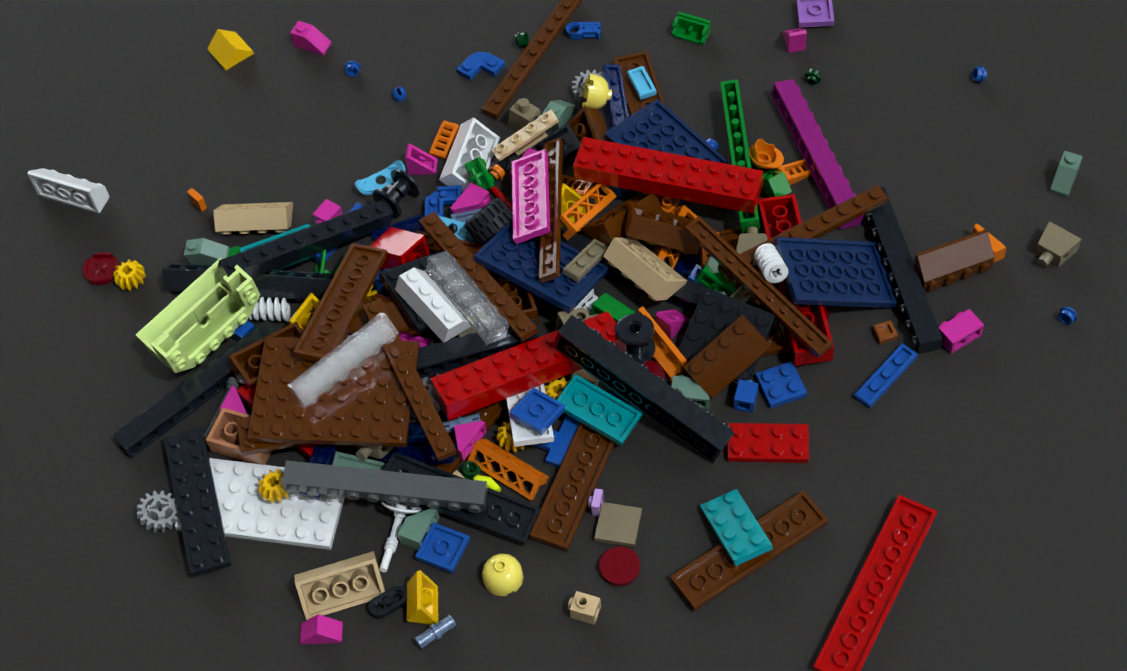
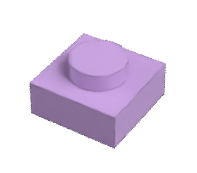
[588,488,604,516]

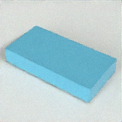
[627,66,657,100]

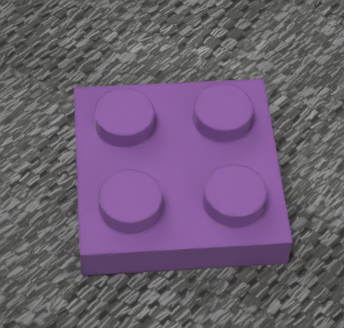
[796,0,834,28]

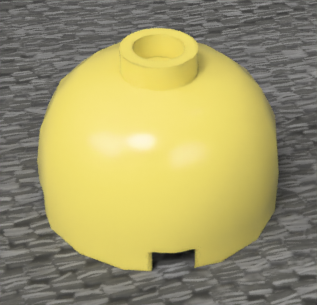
[582,74,612,110]
[482,554,524,596]

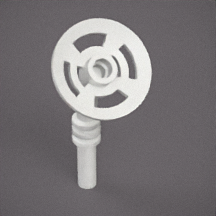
[379,501,422,572]

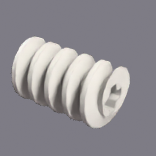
[754,243,788,283]
[249,297,291,322]

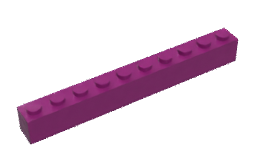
[771,79,864,230]

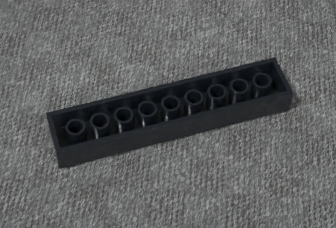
[553,315,735,463]

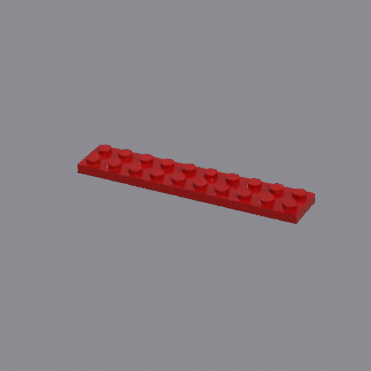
[813,495,937,671]

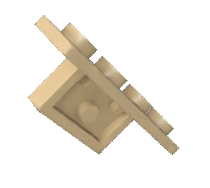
[492,109,559,161]

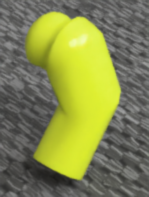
[473,475,501,492]

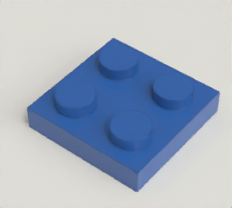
[756,361,807,409]
[509,387,565,436]
[415,522,471,574]

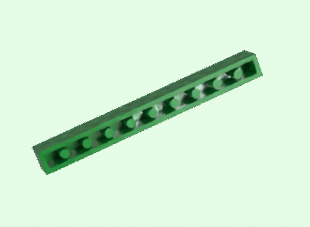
[720,79,761,233]

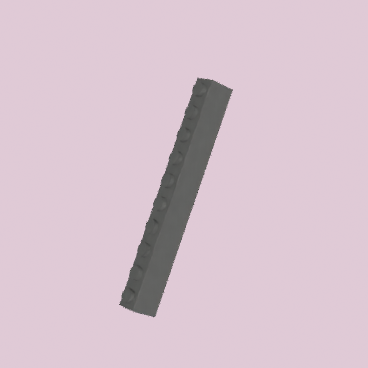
[282,460,488,513]

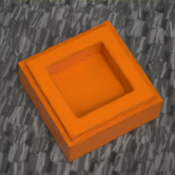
[187,188,207,212]

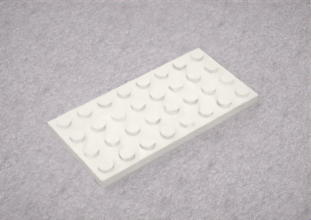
[175,458,345,550]

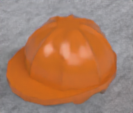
[749,139,784,170]

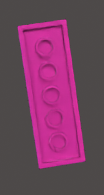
[512,149,550,244]

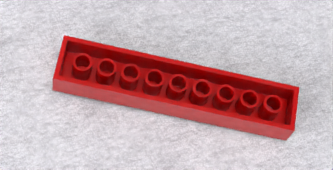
[573,137,763,214]
[758,194,834,366]
[431,311,626,421]

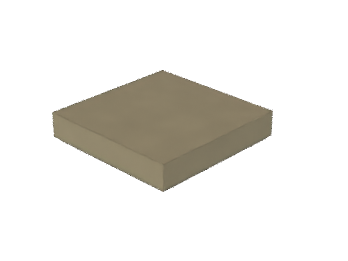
[594,502,642,547]

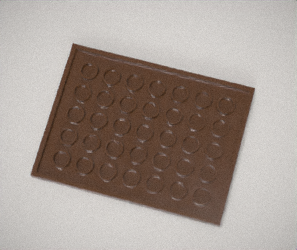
[247,337,420,447]

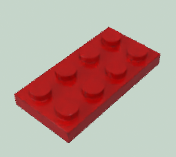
[728,423,809,463]

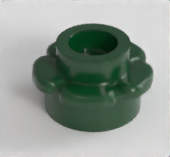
[515,31,529,48]
[804,69,821,85]
[461,461,481,480]

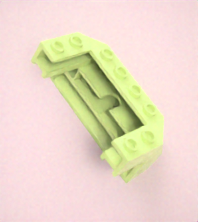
[136,258,260,373]

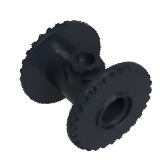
[372,169,420,218]
[615,313,655,364]

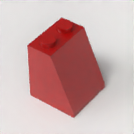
[370,227,430,270]

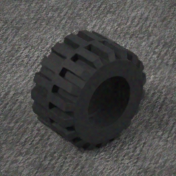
[464,198,513,244]

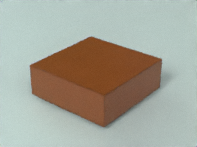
[872,320,898,344]

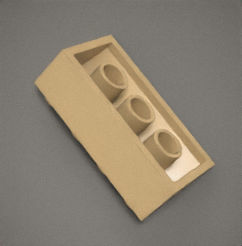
[213,202,293,234]
[603,238,687,301]
[294,551,385,620]

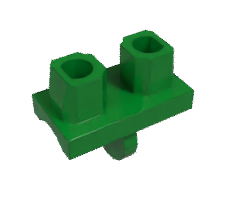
[464,156,495,190]

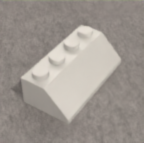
[439,117,500,192]
[27,168,110,213]
[395,268,473,343]

